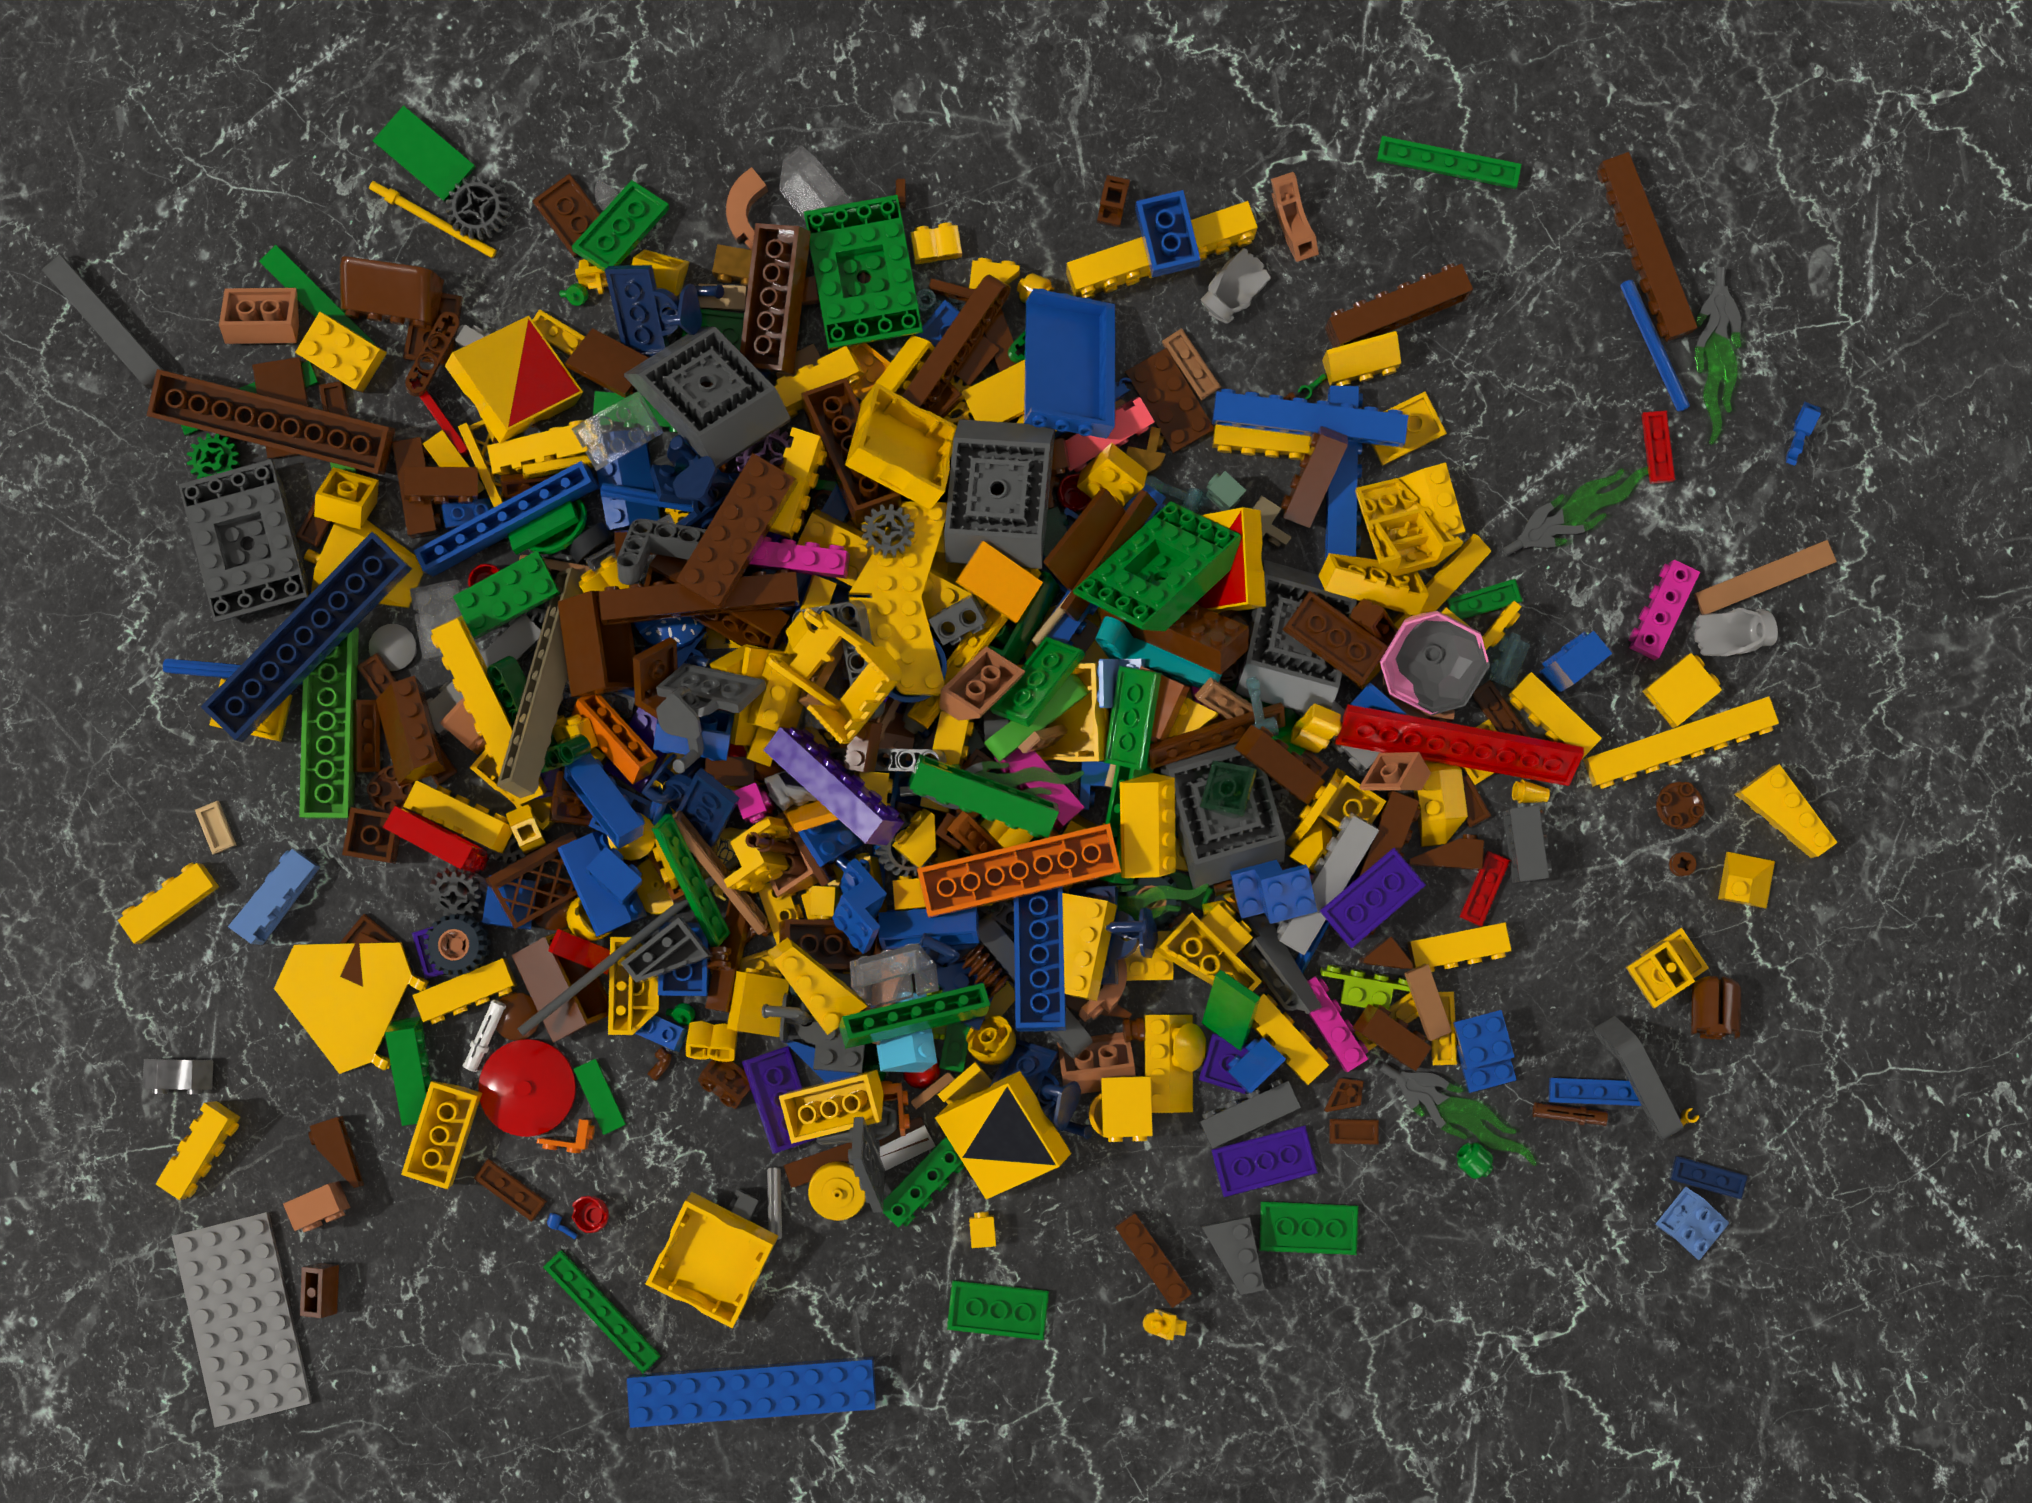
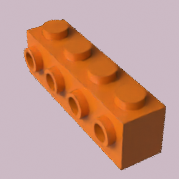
[571,694,658,784]

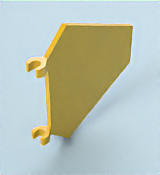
[274,942,429,1074]

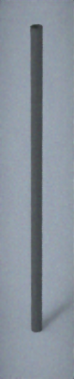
[517,855,740,1036]

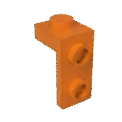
[881,1081,910,1136]
[537,1118,595,1153]

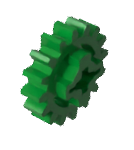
[187,433,241,479]

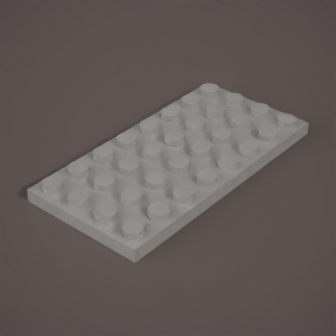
[172,1212,312,1427]

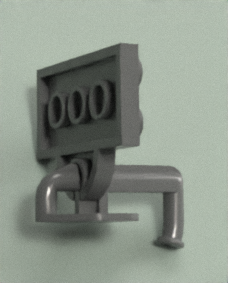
[656,663,766,773]
[762,973,872,1074]
[815,1106,898,1213]

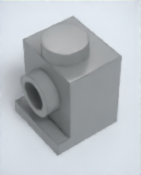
[455,324,489,347]

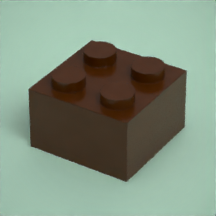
[342,807,400,864]

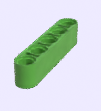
[984,674,1090,762]

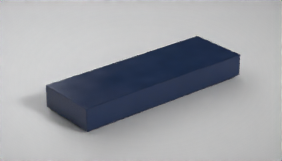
[1669,1156,1748,1200]

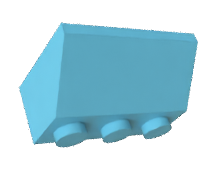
[877,993,937,1072]

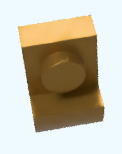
[1127,427,1165,476]

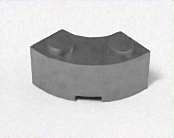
[143,1059,213,1094]

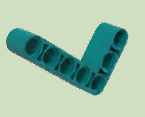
[1095,616,1223,688]

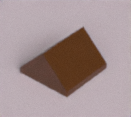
[1359,937,1413,969]

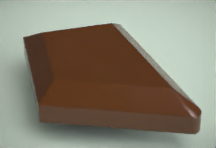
[1324,1078,1363,1112]

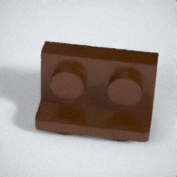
[698,1059,751,1109]

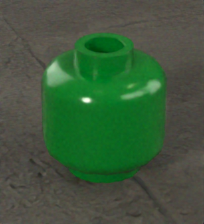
[1457,1143,1493,1179]

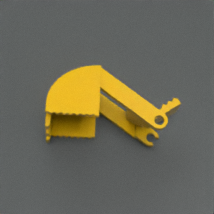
[766,608,902,744]

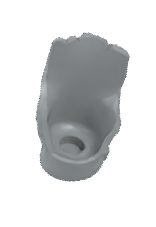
[1200,248,1271,323]
[1694,608,1778,656]
[764,771,818,811]

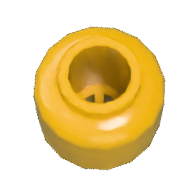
[1017,273,1054,303]

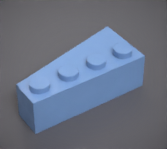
[228,849,320,945]

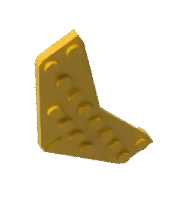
[849,501,947,696]

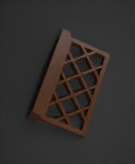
[485,831,577,930]

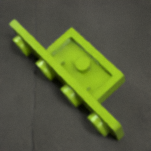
[1320,965,1411,1010]

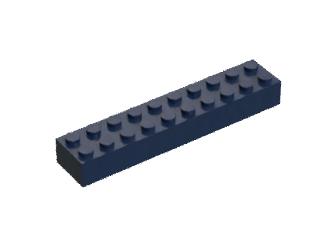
[201,532,412,743]

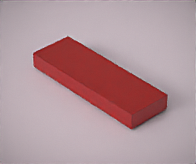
[1641,411,1675,484]
[1459,851,1510,927]
[548,929,610,975]

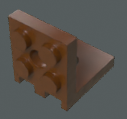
[633,637,678,719]

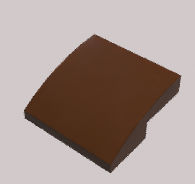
[549,770,593,827]

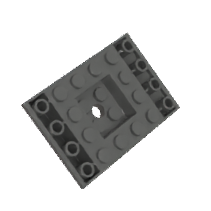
[624,326,791,468]
[944,419,1055,569]
[178,459,308,623]
[1235,560,1357,713]
[1159,741,1285,890]

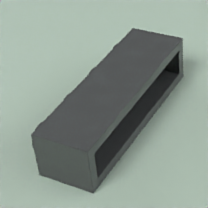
[1199,1078,1301,1148]

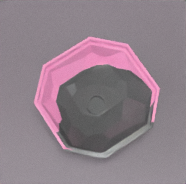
[1380,611,1490,715]

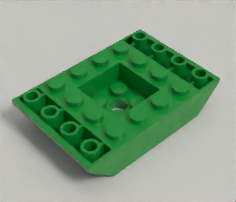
[804,195,923,349]
[1073,501,1241,631]

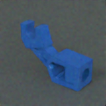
[1786,402,1821,466]

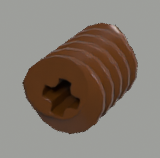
[957,944,1009,999]

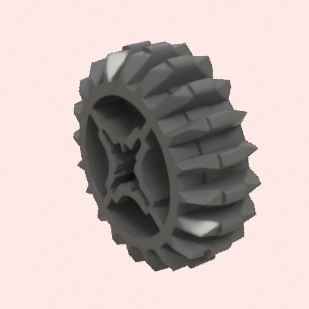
[445,176,510,241]
[875,811,940,877]

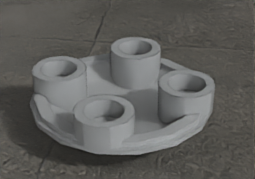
[369,624,417,671]

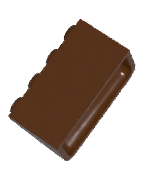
[340,256,444,329]
[557,591,635,697]
[512,928,609,1043]

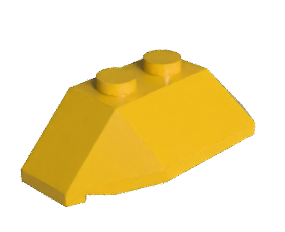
[1414,760,1468,847]
[608,937,659,1035]

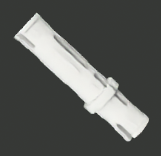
[462,1000,506,1072]

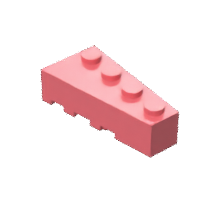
[1066,397,1155,473]

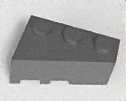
[621,917,713,983]
[1200,1215,1265,1295]

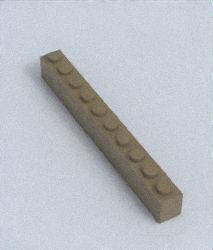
[497,567,584,798]

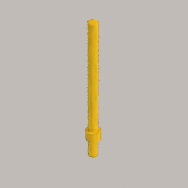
[369,181,497,258]

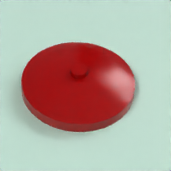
[478,1039,577,1137]

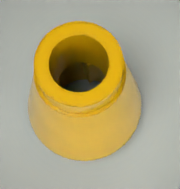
[1512,780,1550,803]

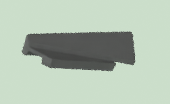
[1243,913,1321,1014]

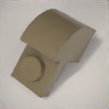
[1253,495,1291,548]

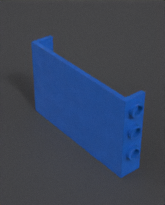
[1024,288,1115,439]

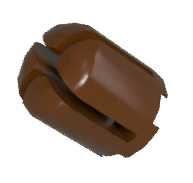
[1691,976,1741,1040]

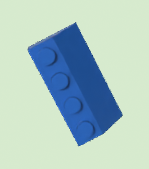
[595,430,662,532]
[557,831,647,937]

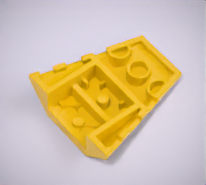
[1355,478,1463,577]
[311,520,424,608]

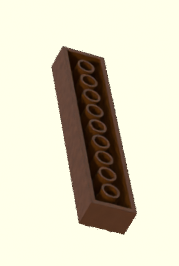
[146,369,396,475]

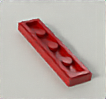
[411,378,470,458]

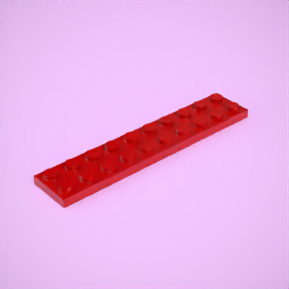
[1335,705,1584,786]

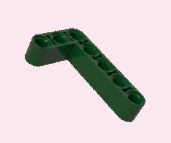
[487,656,591,773]

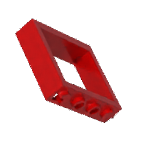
[383,806,489,873]

